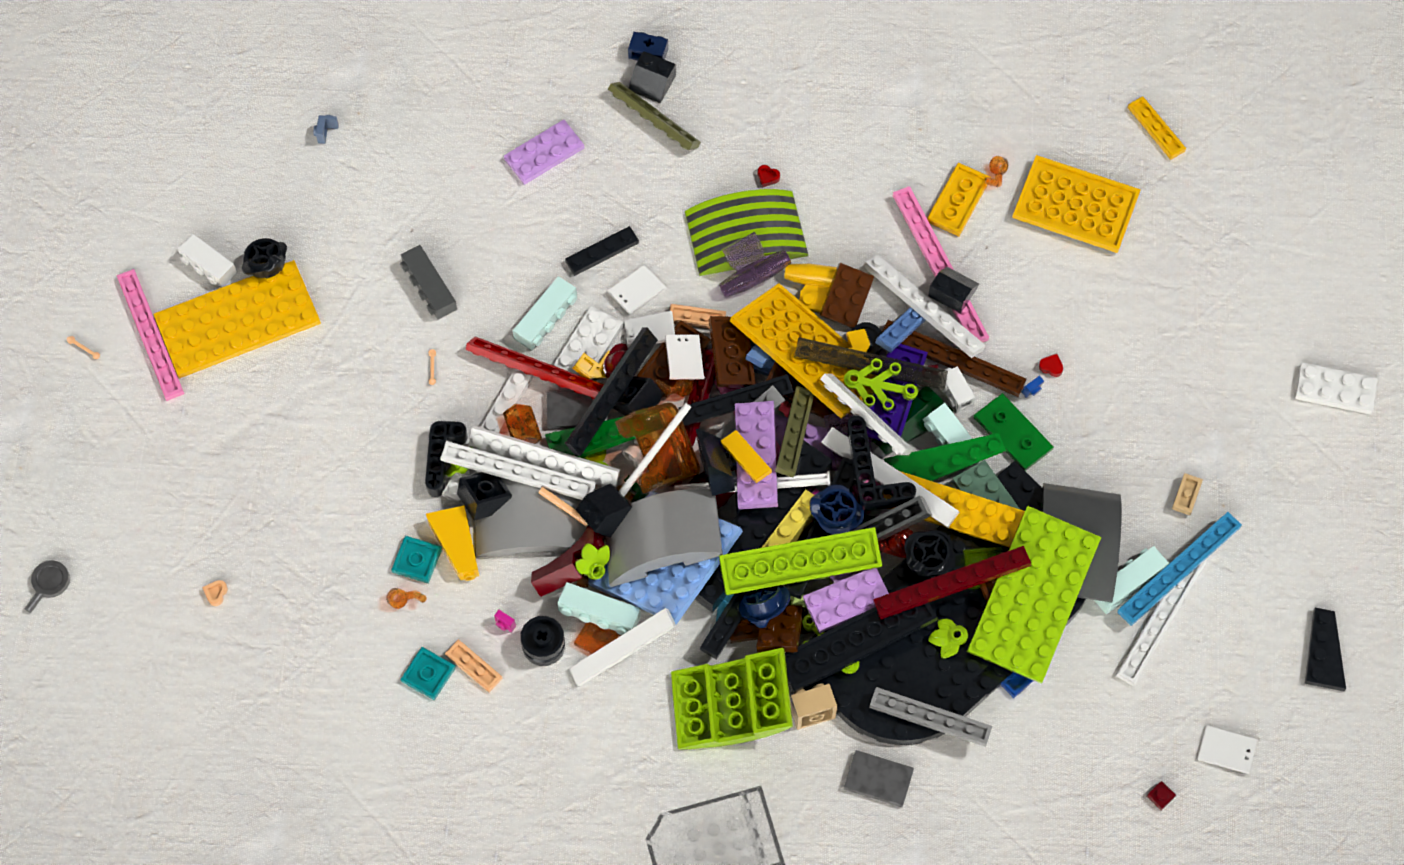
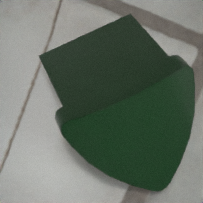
[624,475,649,504]

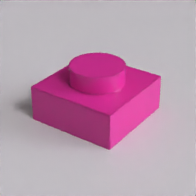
[494,610,516,633]

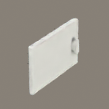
[608,265,667,315]
[625,311,675,348]
[665,335,705,380]
[1197,725,1258,774]

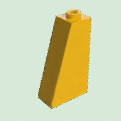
[426,505,479,581]

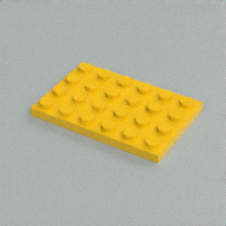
[1012,155,1141,253]

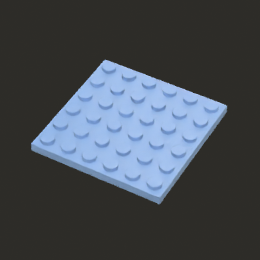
[588,490,743,625]

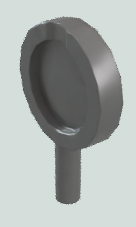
[25,560,70,613]

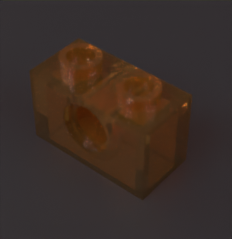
[503,404,542,444]

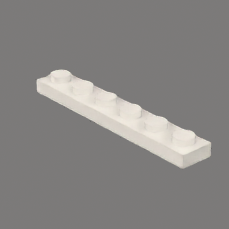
[820,373,913,455]

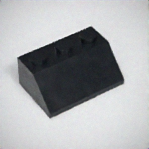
[696,428,737,496]

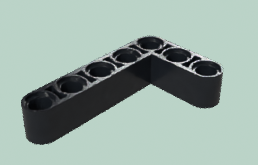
[848,415,916,511]

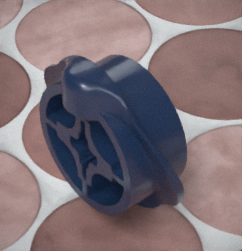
[810,485,864,535]
[739,585,790,628]

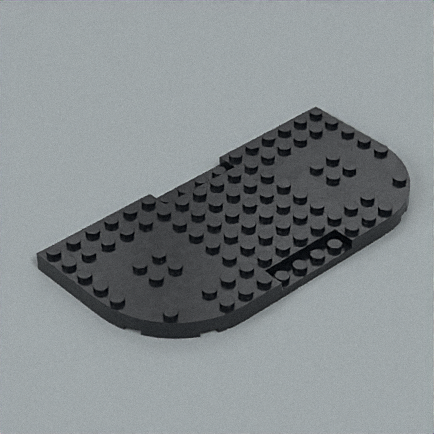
[810,461,1086,745]

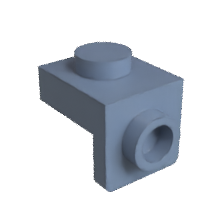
[313,115,339,144]

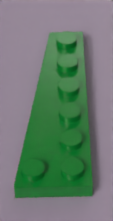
[545,409,664,458]
[884,433,1006,481]

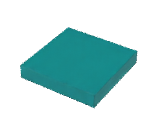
[391,536,442,584]
[400,647,456,701]

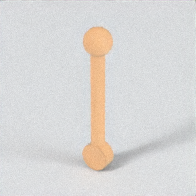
[67,336,100,359]
[428,349,436,385]

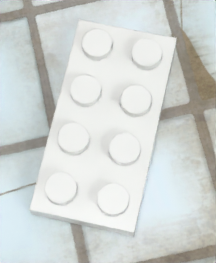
[553,306,624,377]
[1295,362,1377,415]

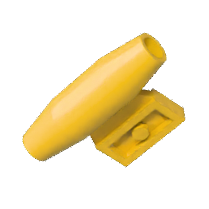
[784,263,837,313]

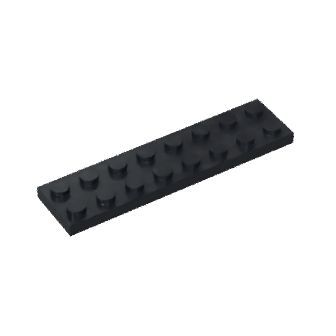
[785,603,937,693]

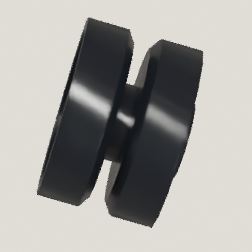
[521,616,565,666]

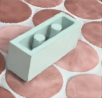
[922,403,972,446]

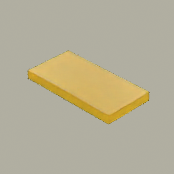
[927,163,991,237]

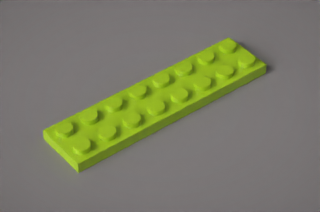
[719,527,882,595]

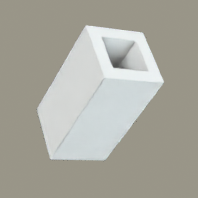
[938,366,975,413]

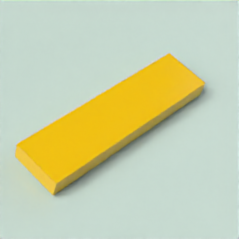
[1127,96,1186,160]

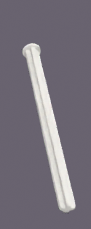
[674,471,831,492]

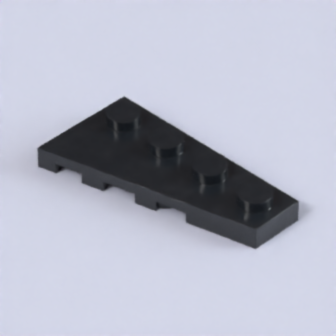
[1305,607,1346,692]

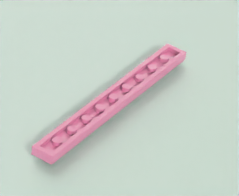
[893,186,989,342]

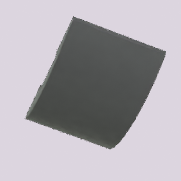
[1040,483,1122,603]

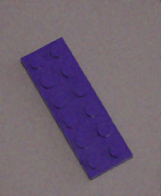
[866,344,928,444]

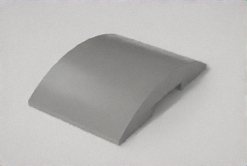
[476,478,588,558]
[605,489,723,587]

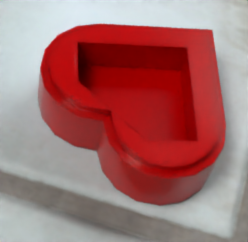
[757,165,780,188]
[1039,354,1064,377]

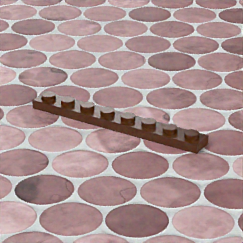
[882,320,1027,397]

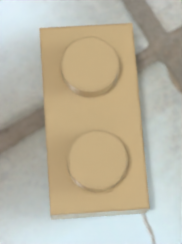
[1172,473,1203,516]

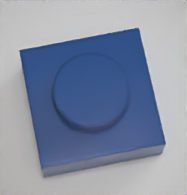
[1021,375,1044,397]

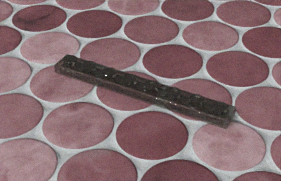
[794,337,948,390]

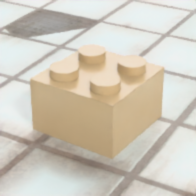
[790,684,837,730]

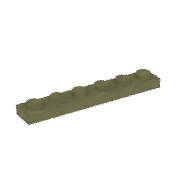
[608,82,701,150]
[775,386,814,478]

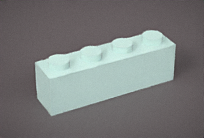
[513,276,577,350]
[1094,546,1169,614]
[558,582,641,635]

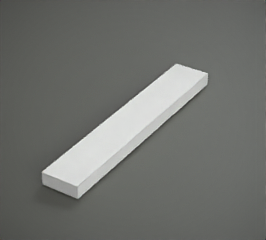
[570,608,676,686]

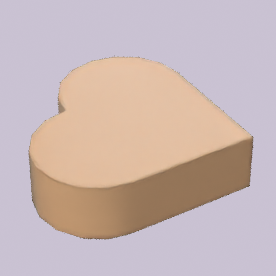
[202,580,228,606]

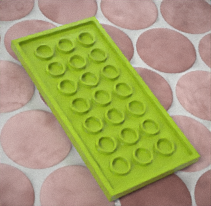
[967,506,1101,684]

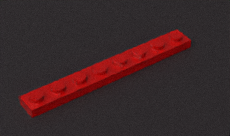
[466,336,604,399]

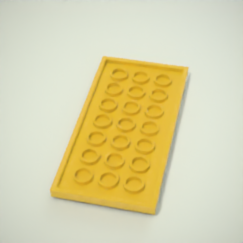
[153,260,321,379]
[730,283,882,418]

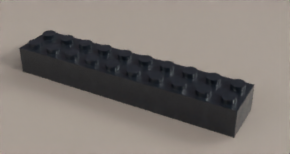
[694,440,832,613]

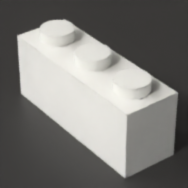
[178,234,237,288]

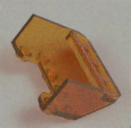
[615,402,700,494]

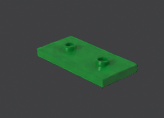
[973,393,1054,471]

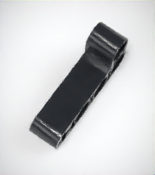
[425,421,468,497]

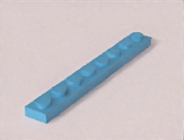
[1117,512,1242,626]

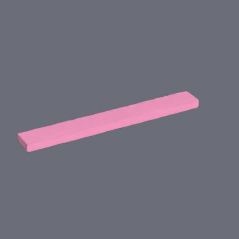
[116,269,184,401]

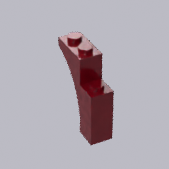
[531,525,605,597]

